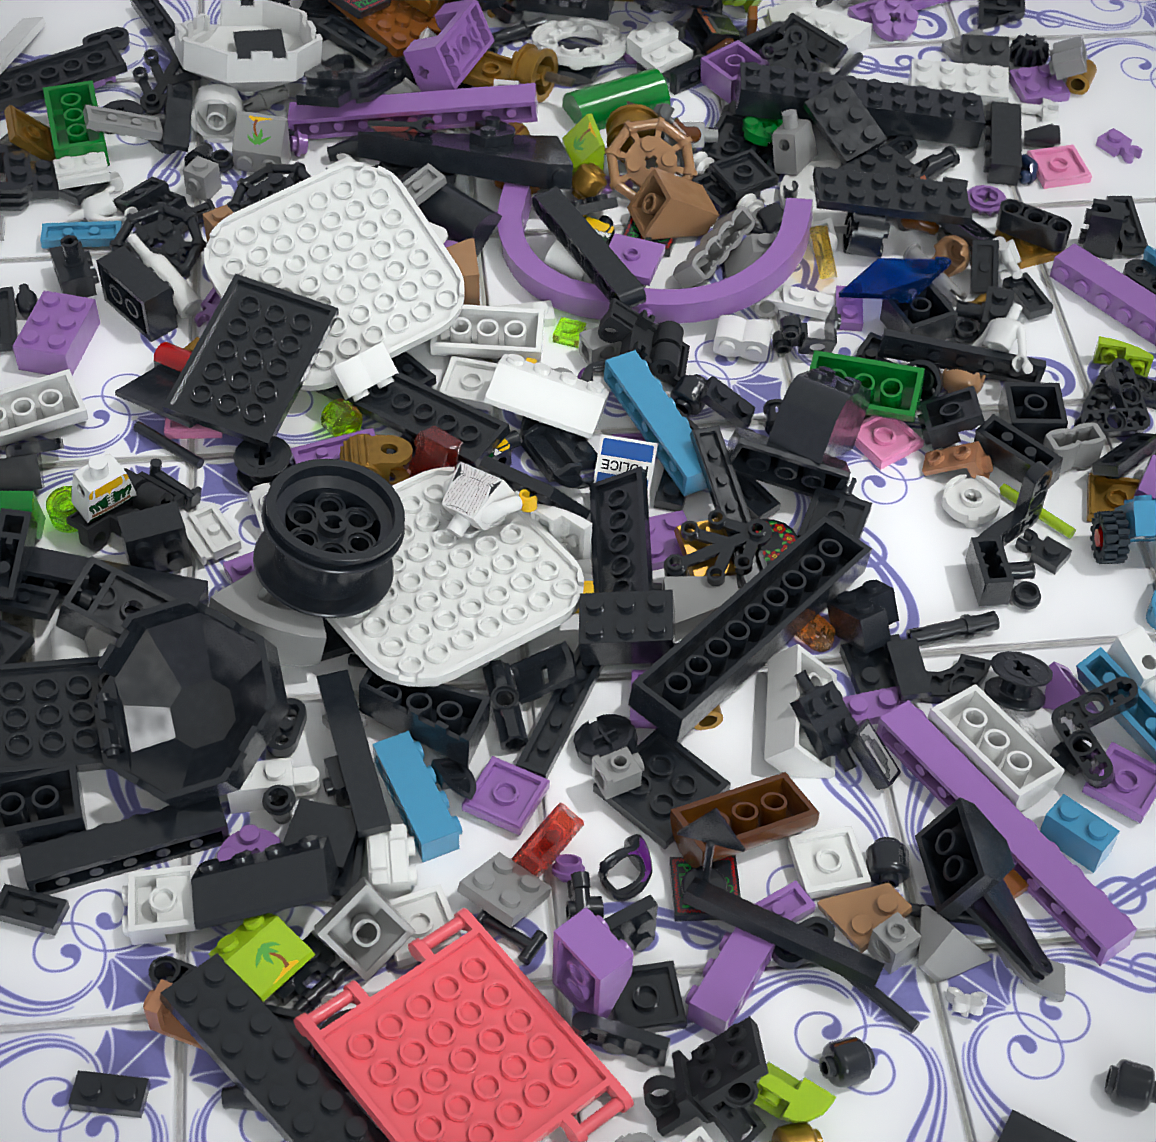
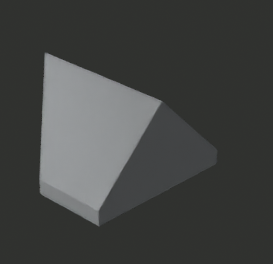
[918,905,993,983]

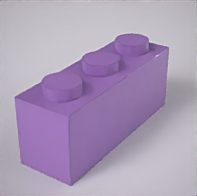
[685,927,775,1035]

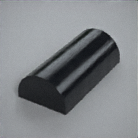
[401,167,503,257]

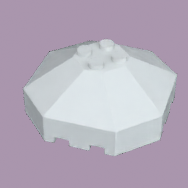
[169,0,323,96]

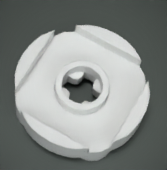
[941,474,1001,528]

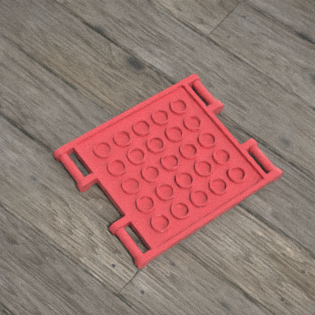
[294,908,634,1142]

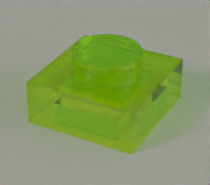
[553,317,587,348]

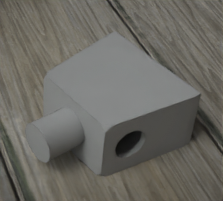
[772,109,818,175]

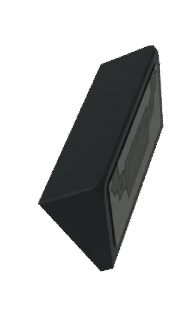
[844,718,901,790]

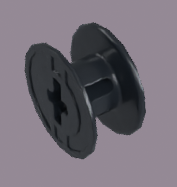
[233,436,292,493]
[984,651,1053,712]

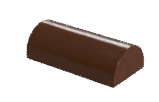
[670,772,820,868]

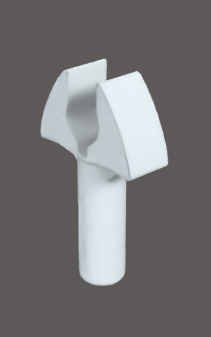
[1014,98,1060,122]

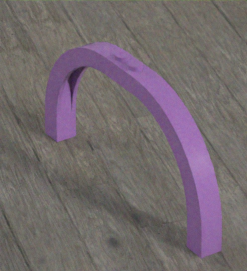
[497,183,813,324]

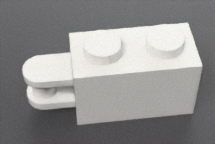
[227,757,321,814]

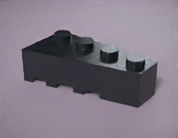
[359,667,491,767]

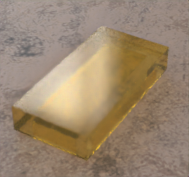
[809,225,838,280]

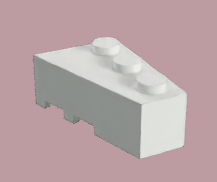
[787,4,872,68]

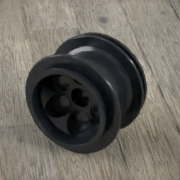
[253,459,405,618]

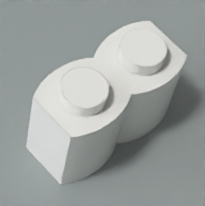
[713,315,773,362]
[330,342,398,401]

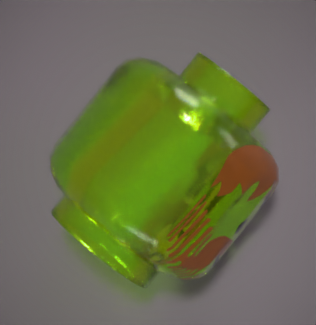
[320,398,363,437]

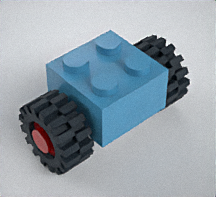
[1090,495,1156,564]

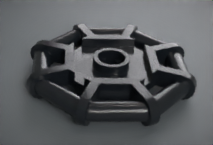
[227,162,311,213]
[109,202,207,279]

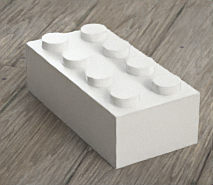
[908,59,1009,116]

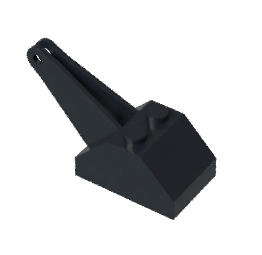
[915,797,1053,983]

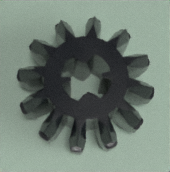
[1009,33,1050,68]

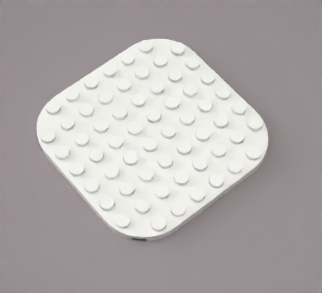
[204,162,465,391]
[326,467,584,687]

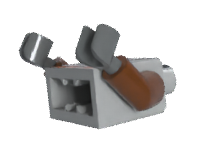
[653,103,718,148]

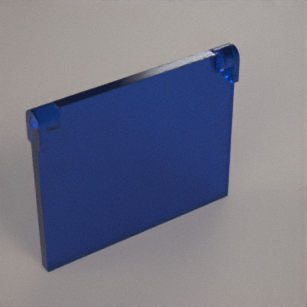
[838,257,951,303]

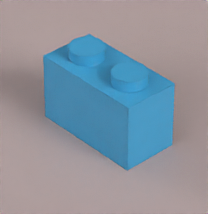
[1040,794,1120,873]

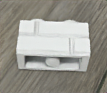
[367,824,418,900]

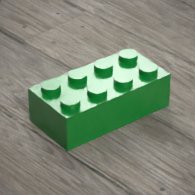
[43,80,110,166]

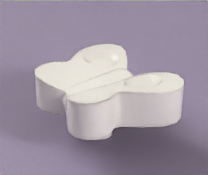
[945,987,988,1017]

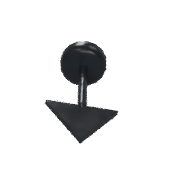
[677,808,745,910]

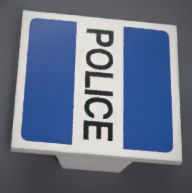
[594,434,658,500]

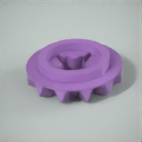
[967,185,1006,216]

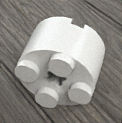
[191,84,243,143]

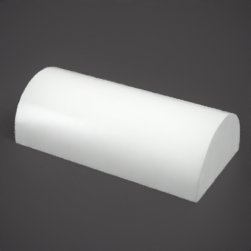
[430,304,544,361]
[0,369,88,447]
[928,684,1064,811]

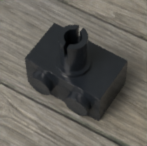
[49,235,99,298]
[955,285,1015,346]
[965,536,1036,606]

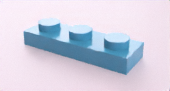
[40,221,122,249]

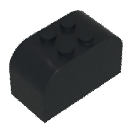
[768,366,871,464]

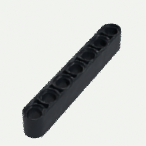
[532,187,646,308]

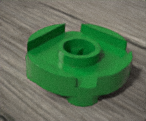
[742,116,783,146]

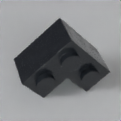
[826,579,899,653]

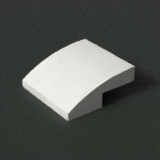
[531,504,592,559]

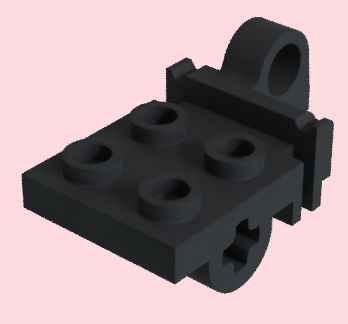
[598,298,690,388]
[66,468,185,552]
[643,1016,768,1137]

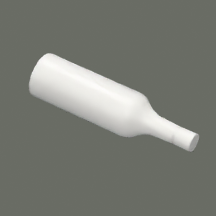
[127,233,202,318]

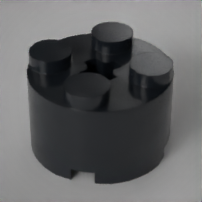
[842,212,890,258]

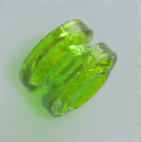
[46,486,78,533]

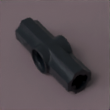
[482,660,528,753]

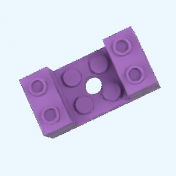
[403,0,495,92]

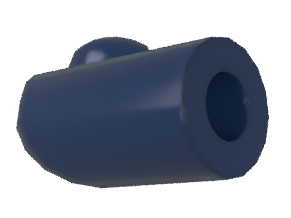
[1019,154,1038,185]

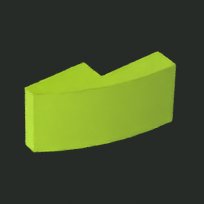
[1093,336,1154,378]

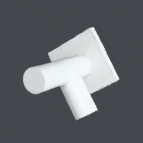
[993,237,1023,279]

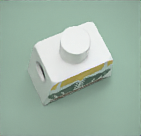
[71,454,137,523]

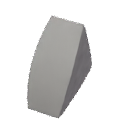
[209,570,327,666]

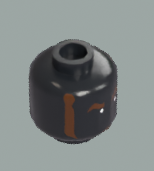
[819,1037,875,1088]

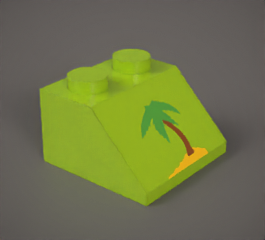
[562,114,605,176]
[208,913,315,1002]

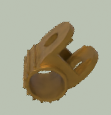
[339,434,413,485]

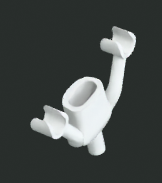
[67,171,142,224]
[971,303,1033,374]

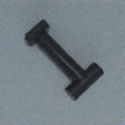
[149,458,202,510]
[476,909,548,965]

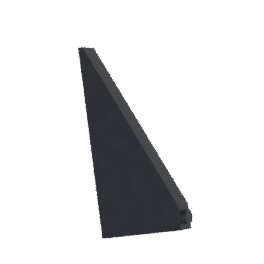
[357,131,573,189]

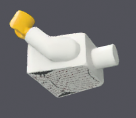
[442,462,537,538]

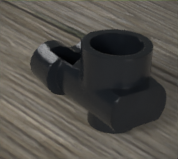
[565,871,604,921]

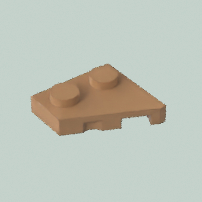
[817,883,912,953]

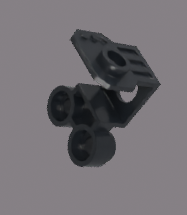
[772,306,841,355]

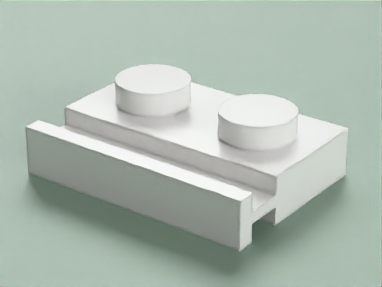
[53,152,111,190]
[183,503,242,565]

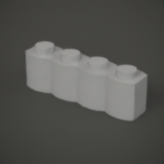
[673,206,756,289]

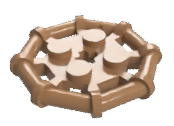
[605,116,698,201]

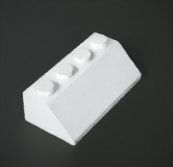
[484,353,610,439]
[764,644,837,779]

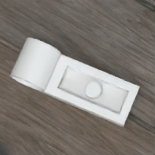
[754,284,834,320]

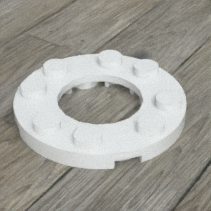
[532,18,627,70]

